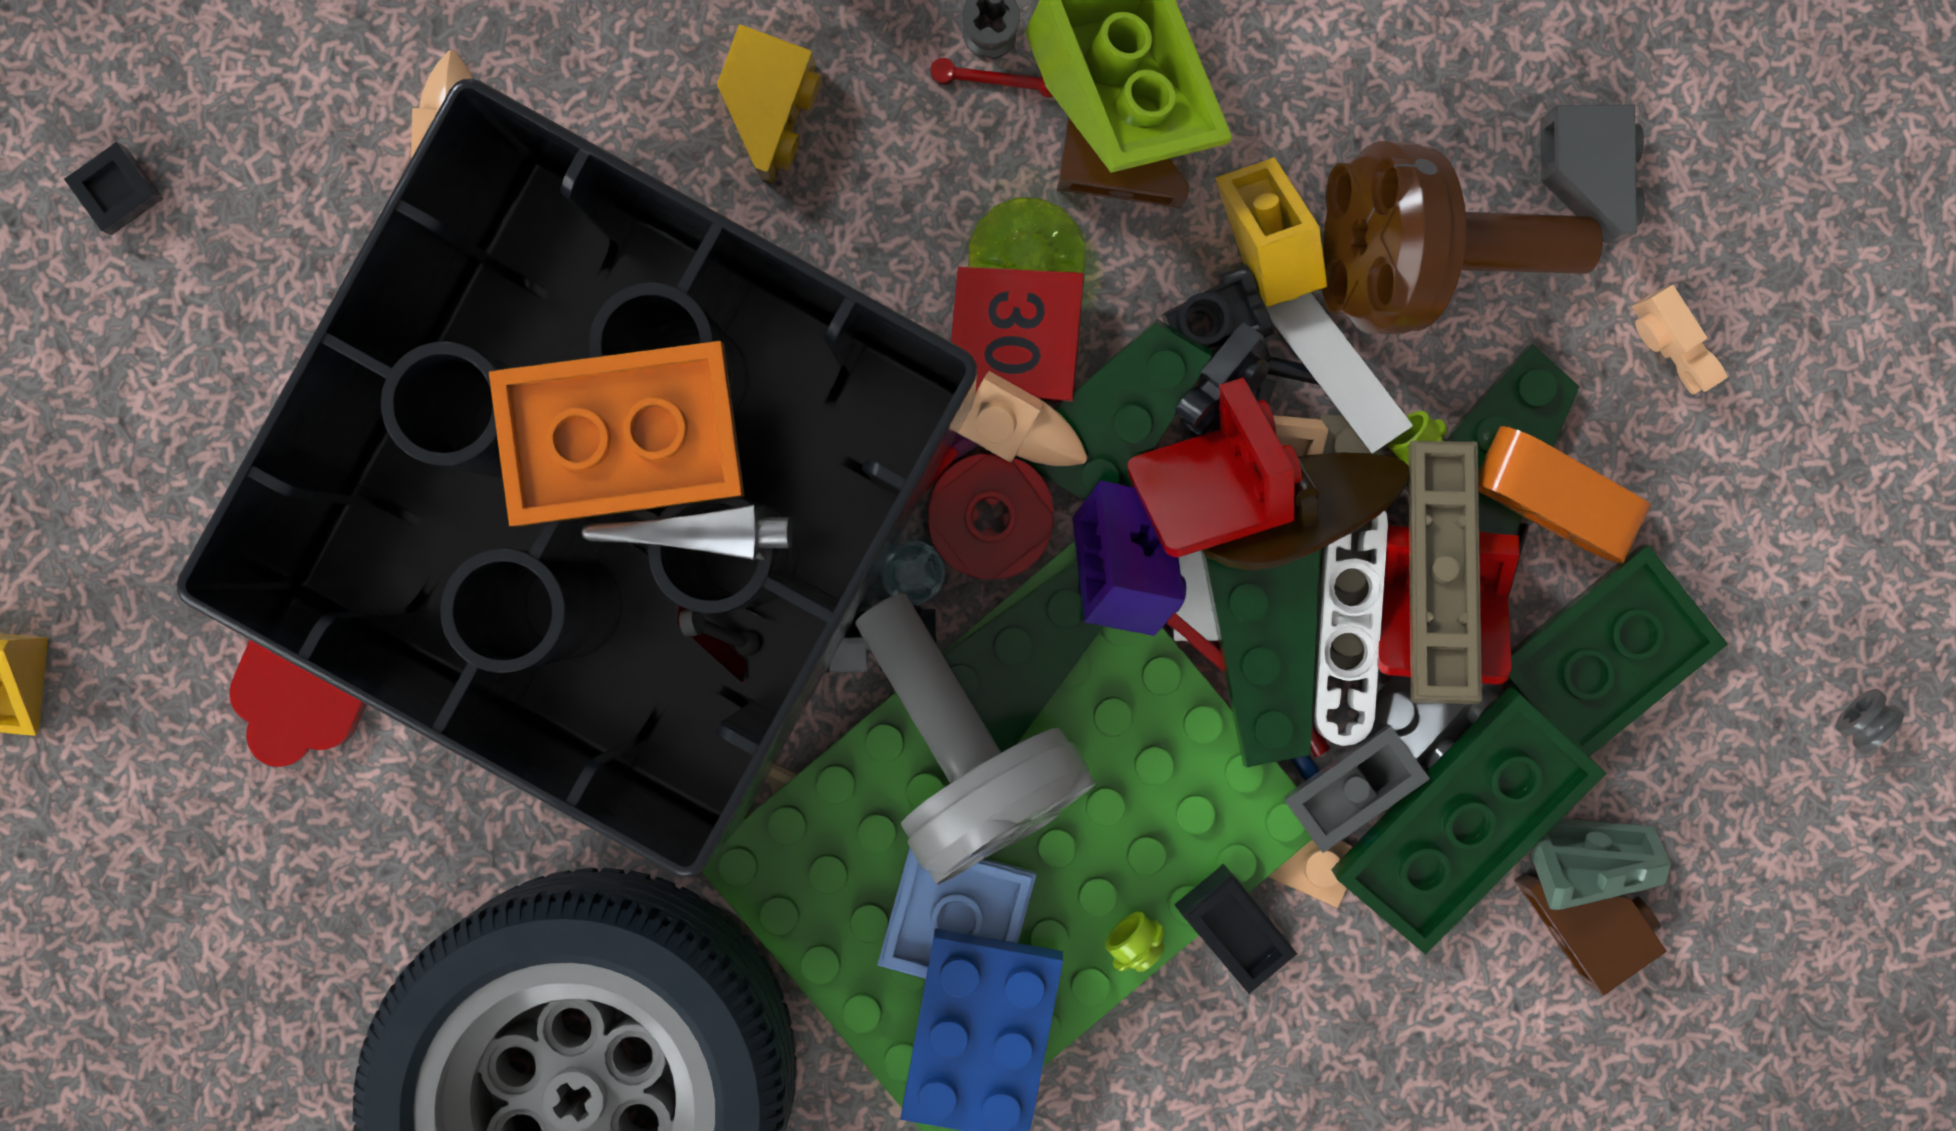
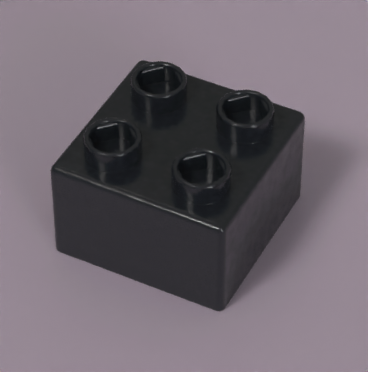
[176,78,977,877]

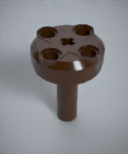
[1322,141,1603,334]

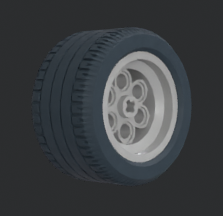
[352,868,797,1131]

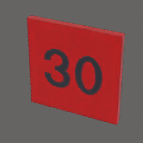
[951,267,1085,402]

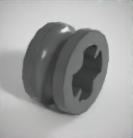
[1835,689,1904,752]

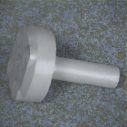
[855,593,1096,885]

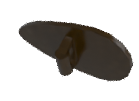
[1201,452,1410,571]

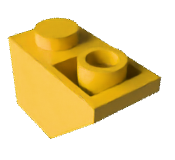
[717,24,822,184]

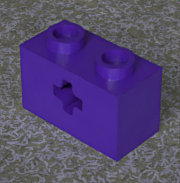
[1072,480,1187,636]

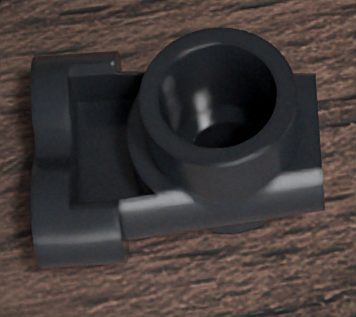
[1162,264,1274,348]

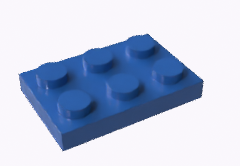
[900,928,1063,1131]

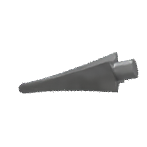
[582,505,793,560]

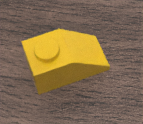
[1215,157,1327,307]

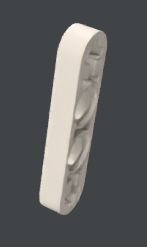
[1312,511,1388,746]

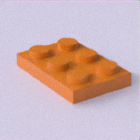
[489,341,744,527]

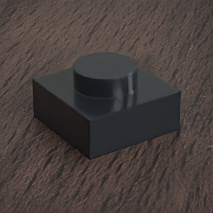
[64,142,163,235]

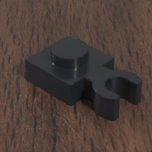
[1174,322,1272,436]

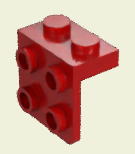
[1127,377,1302,557]
[1377,525,1519,684]

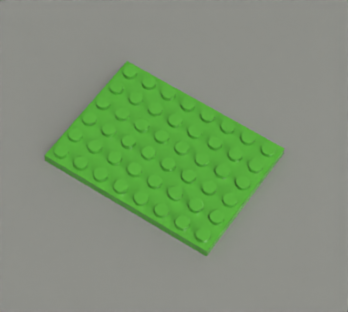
[702,540,1312,1131]

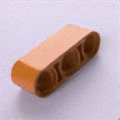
[1478,426,1651,564]

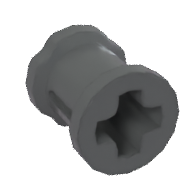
[963,0,1020,59]

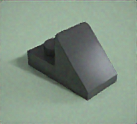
[1283,725,1430,853]

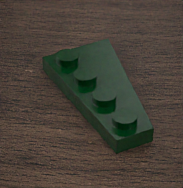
[1201,550,1320,767]

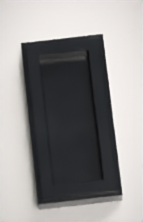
[1174,864,1298,994]

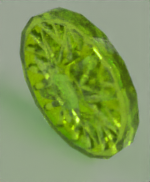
[968,197,1085,273]

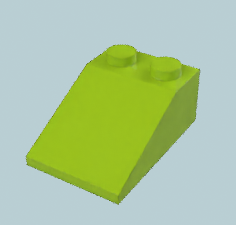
[1025,0,1233,173]

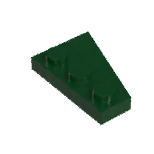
[1014,319,1213,501]

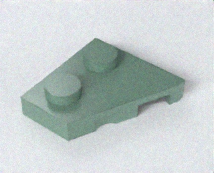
[1530,818,1671,910]

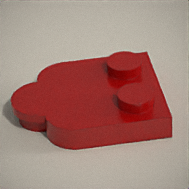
[229,640,367,767]

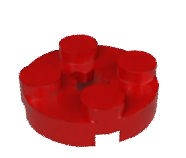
[928,454,1054,580]

